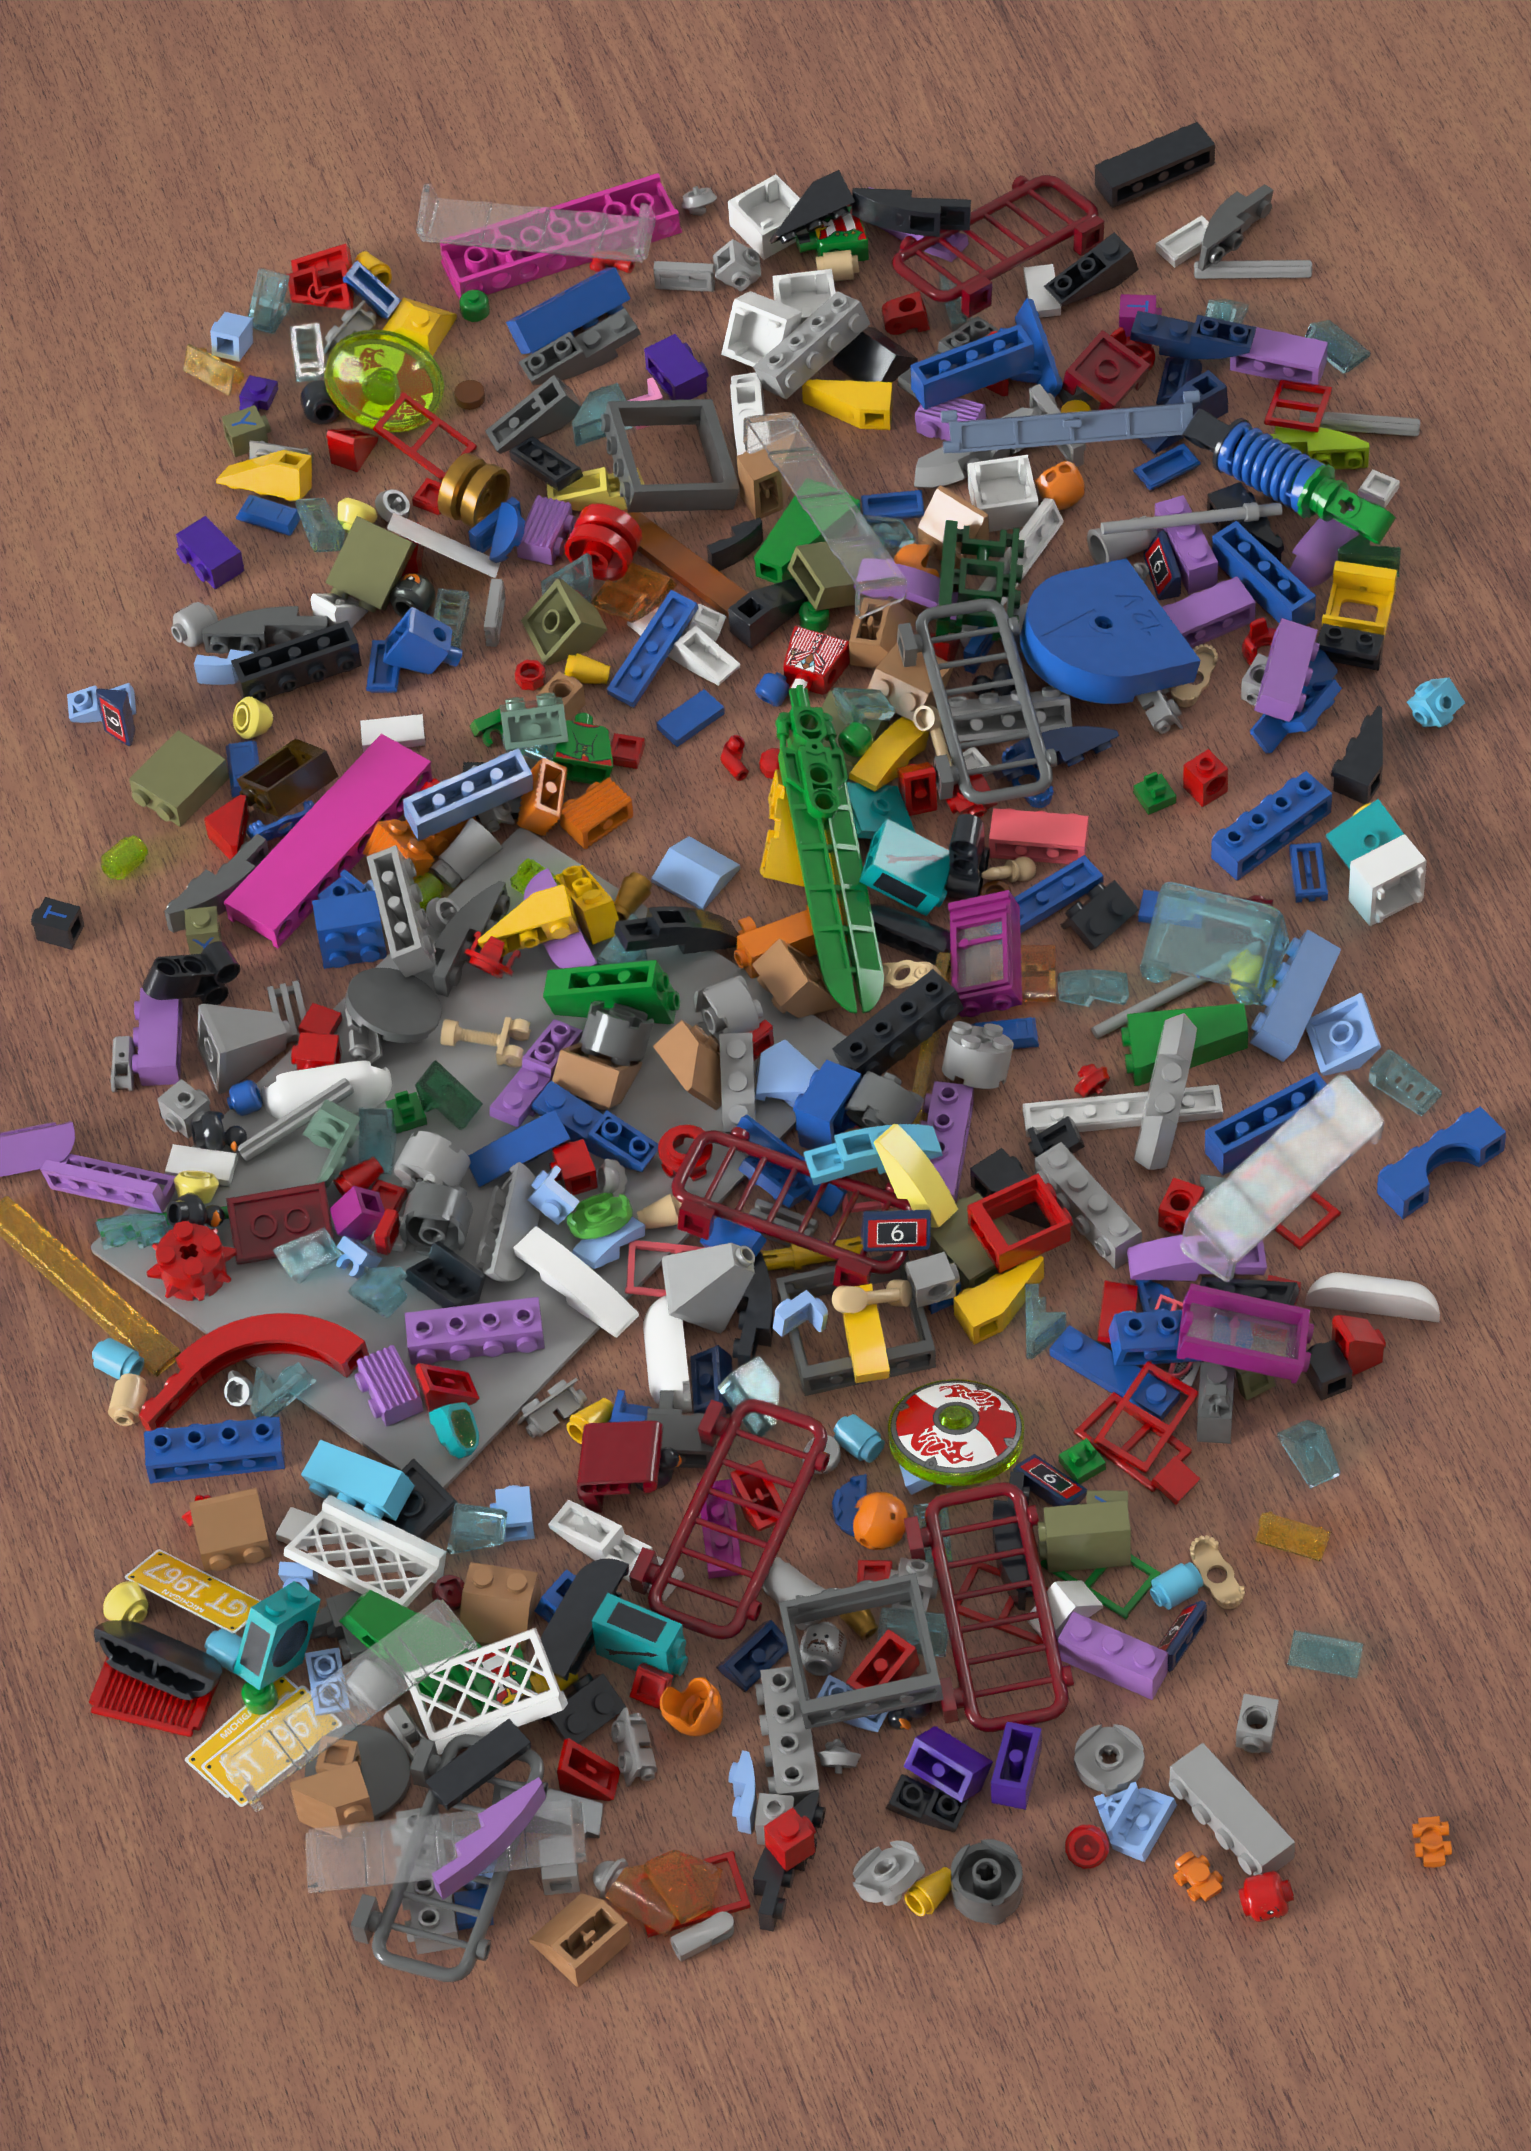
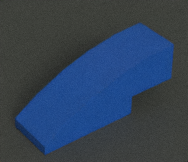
[468,1109,570,1188]

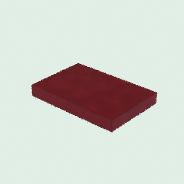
[226,1182,335,1265]

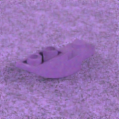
[489,1019,583,1128]
[1127,1232,1267,1281]

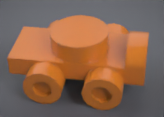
[1412,1816,1452,1868]
[1173,1851,1224,1902]

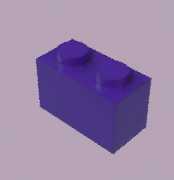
[644,334,709,400]
[176,516,245,589]
[991,1721,1042,1810]
[903,1726,993,1803]

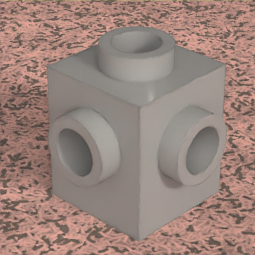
[713,239,761,292]
[158,1079,211,1139]
[889,1557,938,1615]

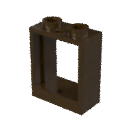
[237,738,339,818]

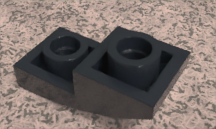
[707,517,763,571]
[886,1774,969,1832]

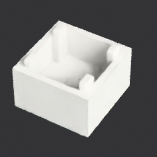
[728,174,809,260]
[772,269,836,324]
[721,291,802,367]
[967,455,1039,532]
[1348,834,1427,926]

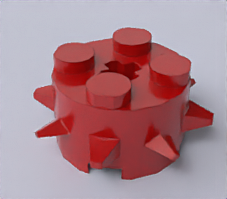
[146,1221,237,1301]

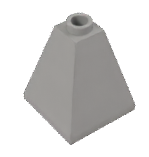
[197,1004,292,1094]
[662,1243,755,1333]

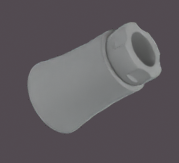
[1087,515,1158,565]
[431,818,503,889]
[763,1557,826,1630]

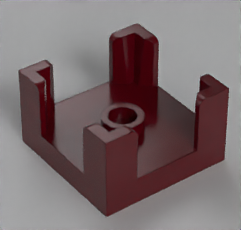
[1062,330,1150,410]

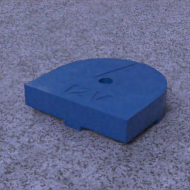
[1020,558,1201,704]

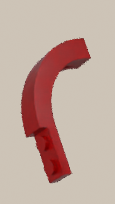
[138,1313,369,1431]

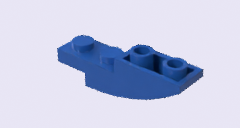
[531,1081,658,1172]

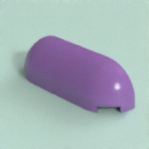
[1288,509,1363,588]
[524,868,598,969]
[0,1121,75,1177]

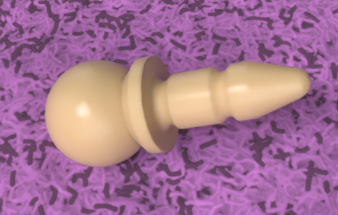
[981,856,1036,882]

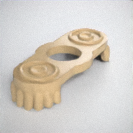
[1171,644,1218,707]
[882,960,941,992]
[1190,1535,1245,1609]

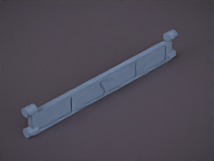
[941,390,1200,454]

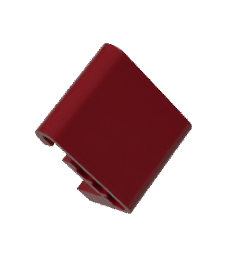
[576,1420,664,1513]

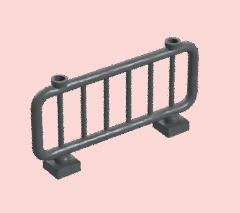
[897,599,1057,804]
[350,1734,548,1982]

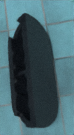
[870,903,951,972]
[541,1558,629,1681]
[94,1620,222,1700]

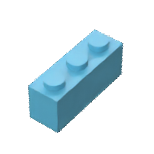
[301,1440,415,1521]

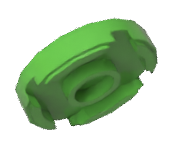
[567,1193,633,1239]

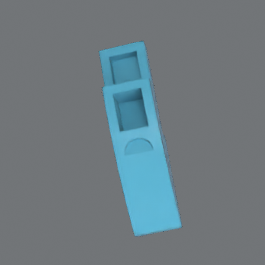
[803,1124,943,1185]

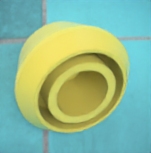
[338,498,377,533]
[233,697,273,739]
[174,1170,219,1205]
[103,1581,148,1623]

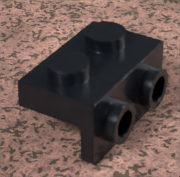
[1316,623,1384,671]
[1060,880,1139,951]
[404,1241,486,1308]
[542,1673,627,1743]

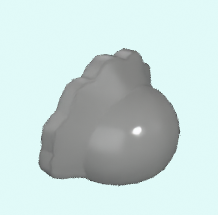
[597,1159,627,1197]
[224,1370,260,1407]
[593,1858,629,1899]

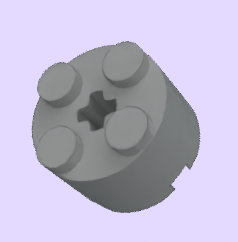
[694,975,763,1042]
[942,1021,1014,1089]
[394,1131,471,1194]

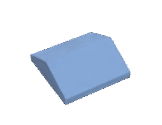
[651,836,741,910]
[1306,993,1381,1076]

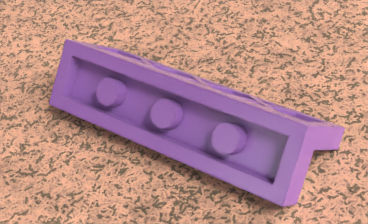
[40,1154,176,1214]

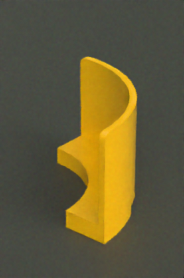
[759,769,836,887]

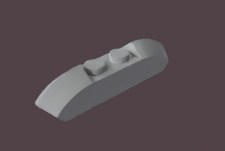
[914,407,1040,488]
[1134,1013,1197,1170]

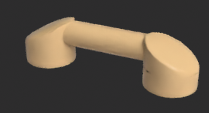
[913,706,952,790]
[832,1279,912,1313]

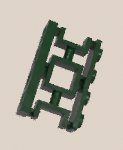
[935,520,1025,641]

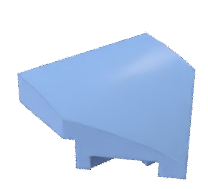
[755,1040,819,1107]
[1093,1781,1177,1862]

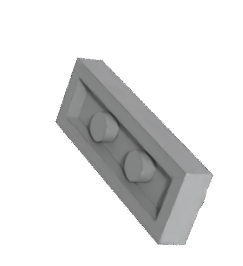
[1029,384,1086,467]
[719,1032,756,1133]

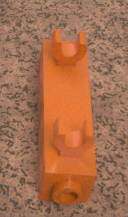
[734,898,847,979]

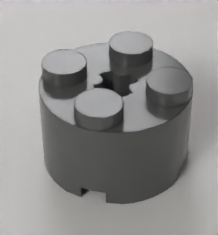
[581,1001,654,1066]
[845,1071,924,1129]
[399,1181,473,1256]
[951,1839,1023,1925]

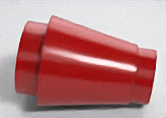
[333,1156,384,1196]

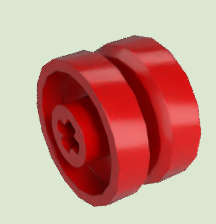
[564,504,642,581]

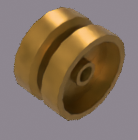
[438,453,511,528]

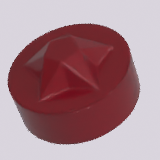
[431,1575,465,1611]

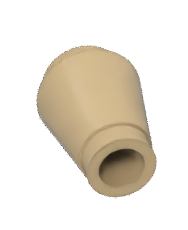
[637,1193,682,1230]

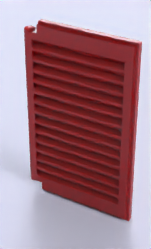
[89,1657,221,1737]

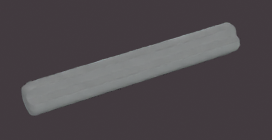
[1194,260,1312,279]
[1299,411,1420,436]
[238,1078,354,1161]

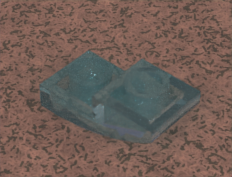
[1057,969,1129,1007]
[95,1214,169,1250]

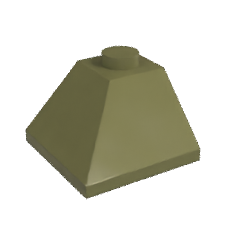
[521,578,608,665]

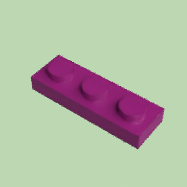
[697,1479,742,1579]

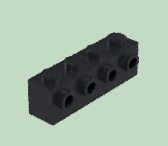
[1095,122,1215,208]
[231,621,362,702]
[832,969,964,1078]

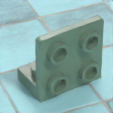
[499,693,568,750]
[302,1099,361,1188]

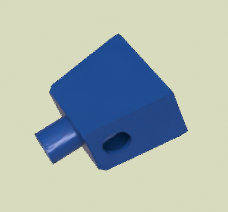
[383,607,463,674]

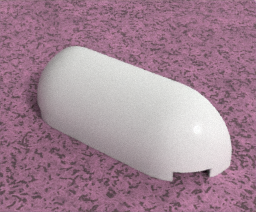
[262,1061,392,1120]
[1305,1272,1440,1322]
[643,1295,692,1413]

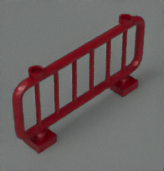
[892,175,1105,318]
[671,1127,912,1287]
[629,1398,830,1640]
[904,1482,1074,1732]

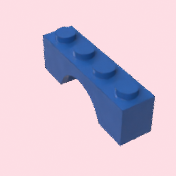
[1377,1106,1506,1219]

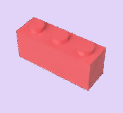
[989,808,1089,864]

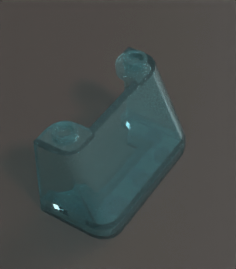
[1140,882,1290,1006]

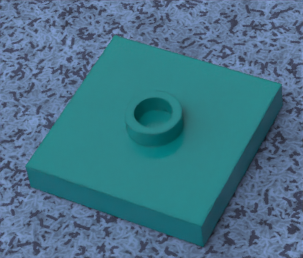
[846,782,916,839]
[1326,799,1404,870]

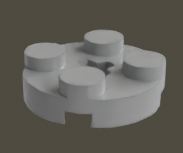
[1074,1724,1145,1796]
[853,1841,925,1906]

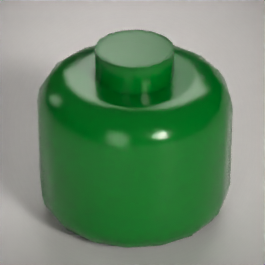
[459,289,490,322]
[799,600,830,633]
[838,722,874,758]
[241,1681,278,1715]

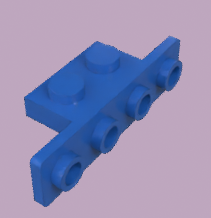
[998,298,1062,399]
[1250,649,1342,754]
[737,1115,847,1217]

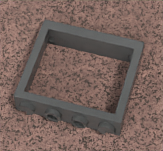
[601,399,740,513]
[776,1252,936,1396]
[779,1573,944,1729]

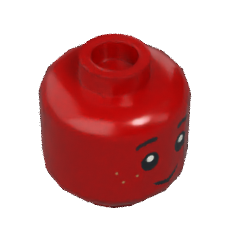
[1239,1871,1294,1922]

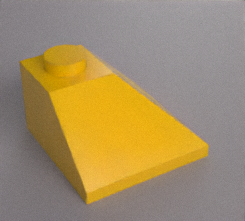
[377,297,457,359]

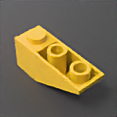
[802,379,893,430]
[216,450,312,501]
[554,865,619,944]
[478,884,579,957]
[953,1255,1044,1345]

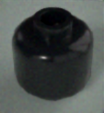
[300,380,342,425]

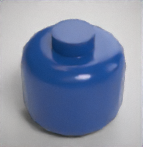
[755,672,790,707]
[227,1080,263,1116]

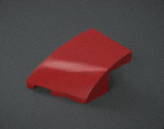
[287,243,354,310]

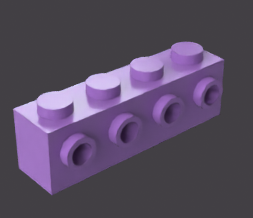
[921,1081,974,1203]
[405,1297,545,1365]

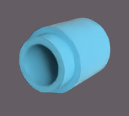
[92,1338,144,1380]
[833,1414,885,1463]
[1150,1562,1204,1610]
[205,1628,242,1674]

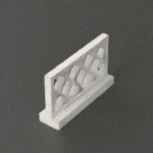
[284,1495,447,1607]
[405,1627,568,1755]

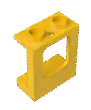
[1322,561,1397,640]

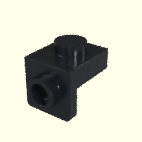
[1027,1116,1085,1157]

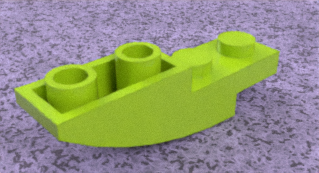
[1270,426,1369,469]

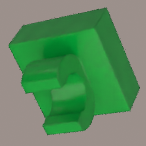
[469,708,504,747]
[1133,772,1176,815]
[385,1090,427,1134]
[1059,1438,1106,1484]

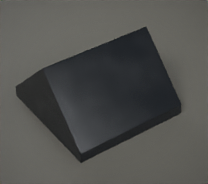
[833,327,918,383]

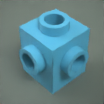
[1407,677,1465,728]

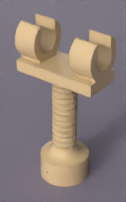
[441,1017,531,1068]

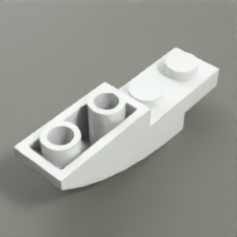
[730,372,768,456]

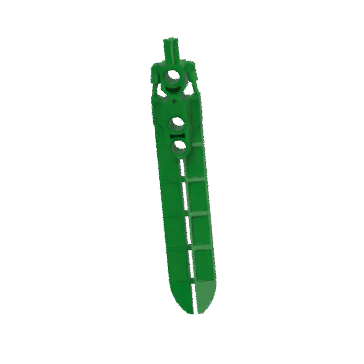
[775,685,884,1014]

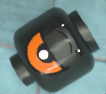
[390,573,435,617]

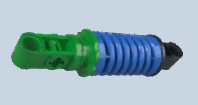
[1182,409,1396,545]

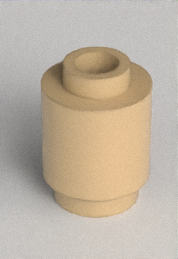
[816,250,859,282]
[108,1373,148,1426]

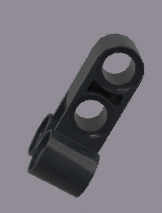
[946,814,990,899]
[142,941,241,1005]

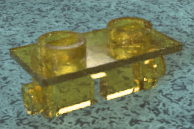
[183,344,244,396]
[1255,1511,1331,1562]

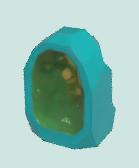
[429,1402,479,1459]

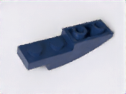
[1130,311,1257,359]
[992,726,1119,781]

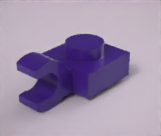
[239,375,278,411]

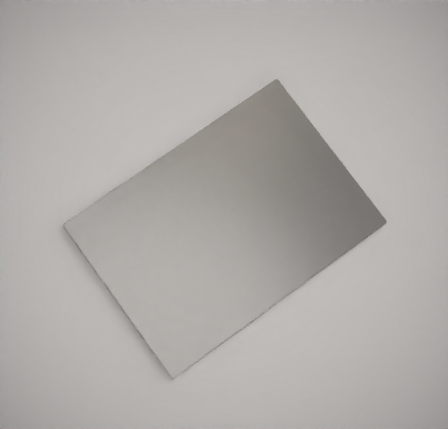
[91,828,847,1489]

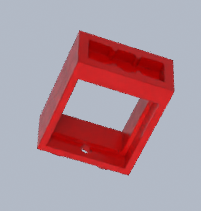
[967,1173,1073,1273]

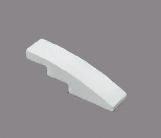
[627,600,740,686]
[513,1226,639,1338]
[548,1500,685,1601]

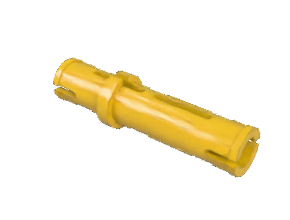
[761,1236,863,1271]

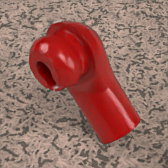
[589,252,635,273]
[720,735,749,781]

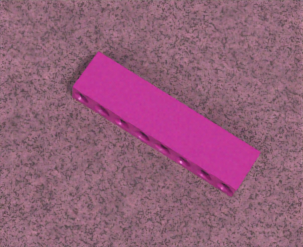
[440,173,682,301]
[224,733,432,948]

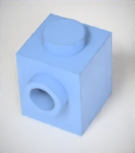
[211,312,253,362]
[490,1485,535,1542]

